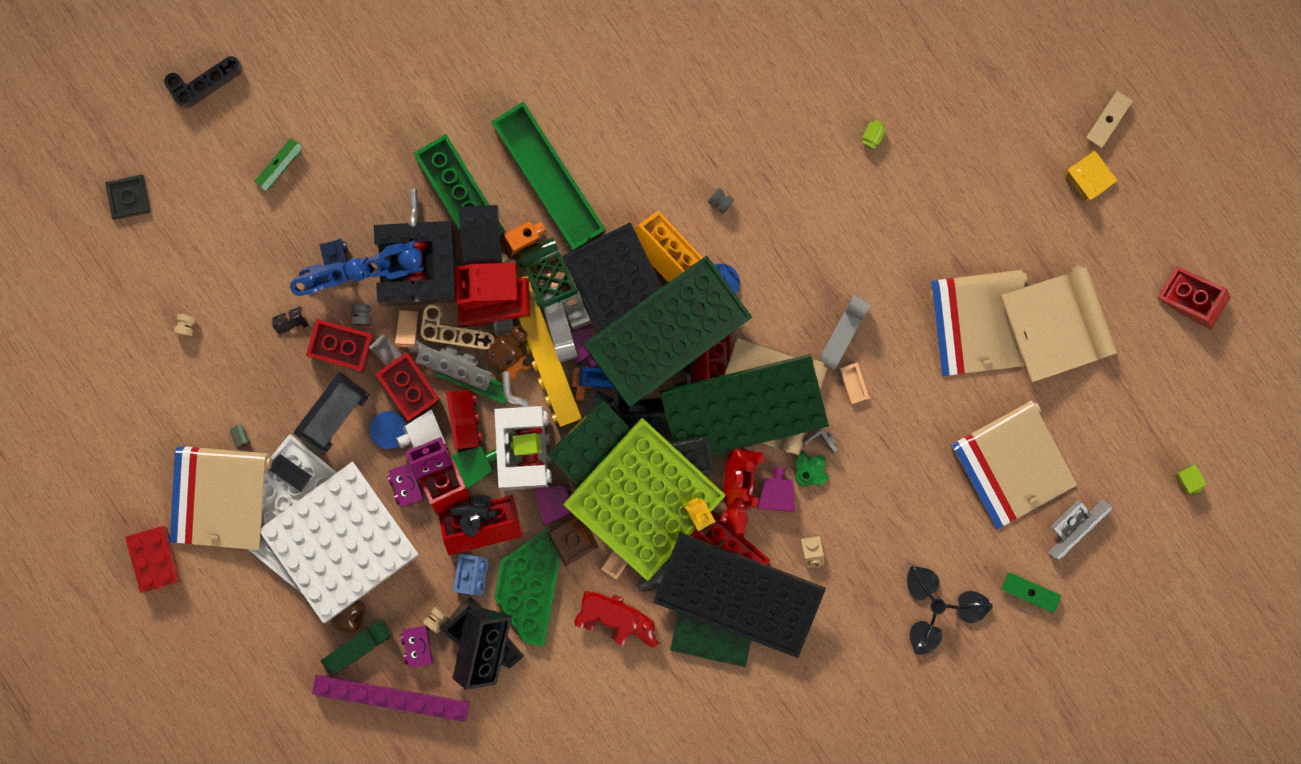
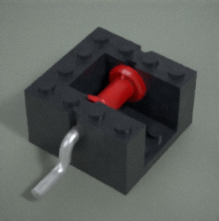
[374,189,456,307]

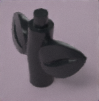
[451,495,498,538]

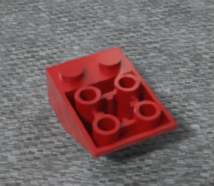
[454,263,518,310]

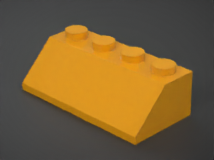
[635,210,703,282]

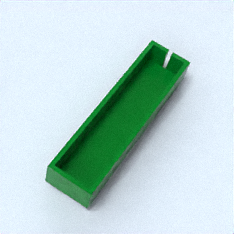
[491,101,606,251]

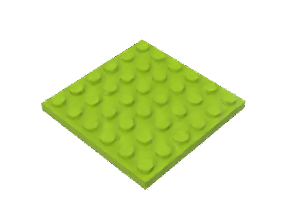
[563,418,726,581]

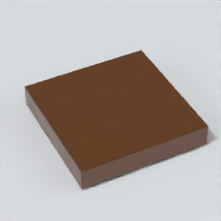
[547,516,599,566]

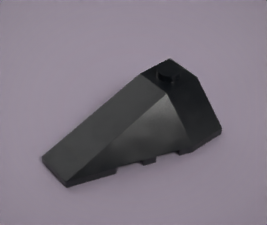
[442,596,524,669]

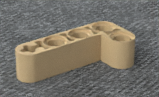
[421,305,495,351]

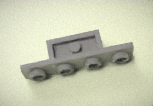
[416,345,492,391]
[1048,500,1113,561]

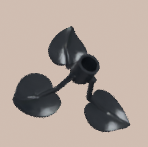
[907,566,993,655]

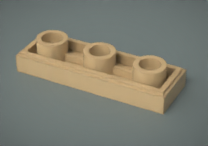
[1085,91,1133,149]

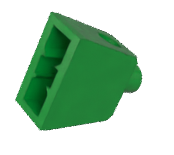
[451,447,497,489]

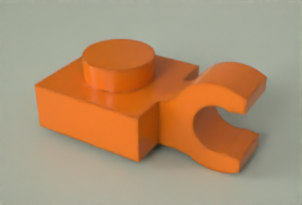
[497,356,533,382]
[572,368,591,403]

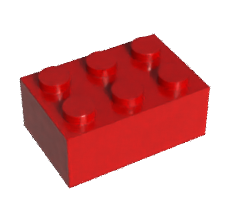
[306,319,374,373]
[376,352,441,422]
[125,526,181,593]

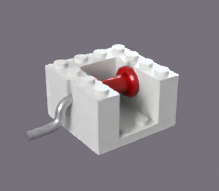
[494,372,552,491]

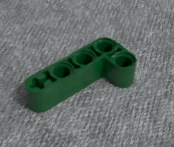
[320,619,394,677]

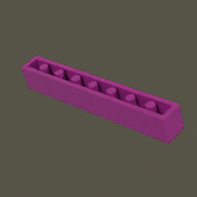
[312,675,470,722]

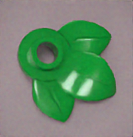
[795,451,829,487]

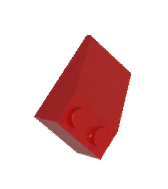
[1158,266,1231,329]
[419,444,471,515]

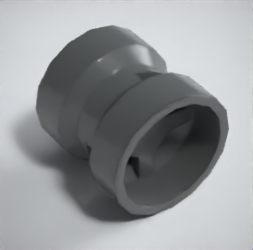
[708,188,734,214]
[352,305,371,326]

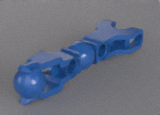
[290,241,424,296]

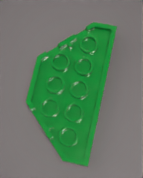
[494,529,560,647]

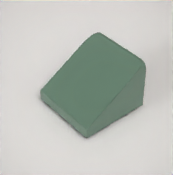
[230,424,249,448]

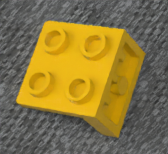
[1064,151,1117,203]

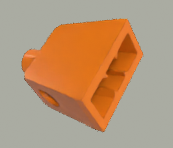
[501,221,546,258]

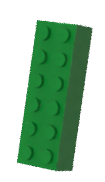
[413,134,506,237]

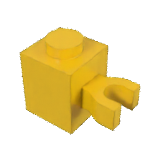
[684,498,715,531]

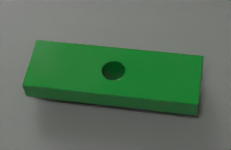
[254,138,302,191]
[1000,572,1062,613]

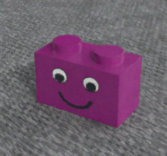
[405,437,452,479]
[387,463,425,507]
[400,626,433,668]

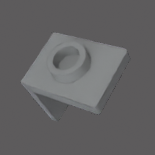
[562,291,591,330]
[369,335,402,366]
[803,429,837,453]

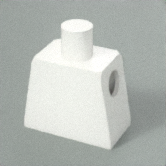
[396,410,446,449]

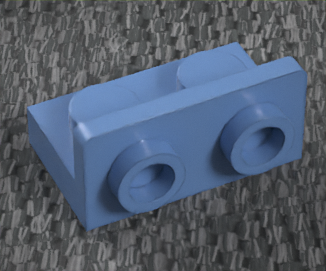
[453,554,488,596]

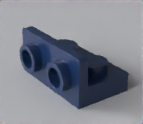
[319,238,349,276]

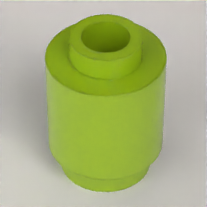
[861,120,887,150]

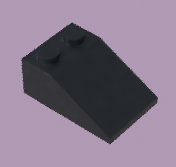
[459,205,502,265]

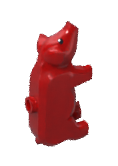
[719,448,764,538]
[574,591,661,648]

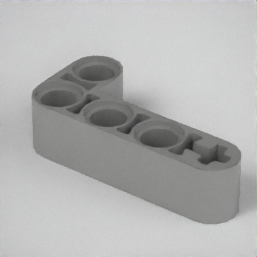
[539,286,578,363]
[818,295,871,371]

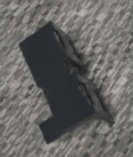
[272,306,309,334]

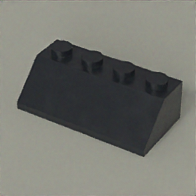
[452,608,512,690]

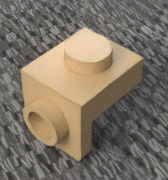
[801,536,825,568]

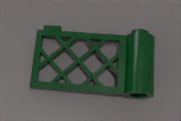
[516,237,578,309]

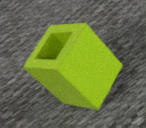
[511,433,542,456]
[1175,464,1207,496]

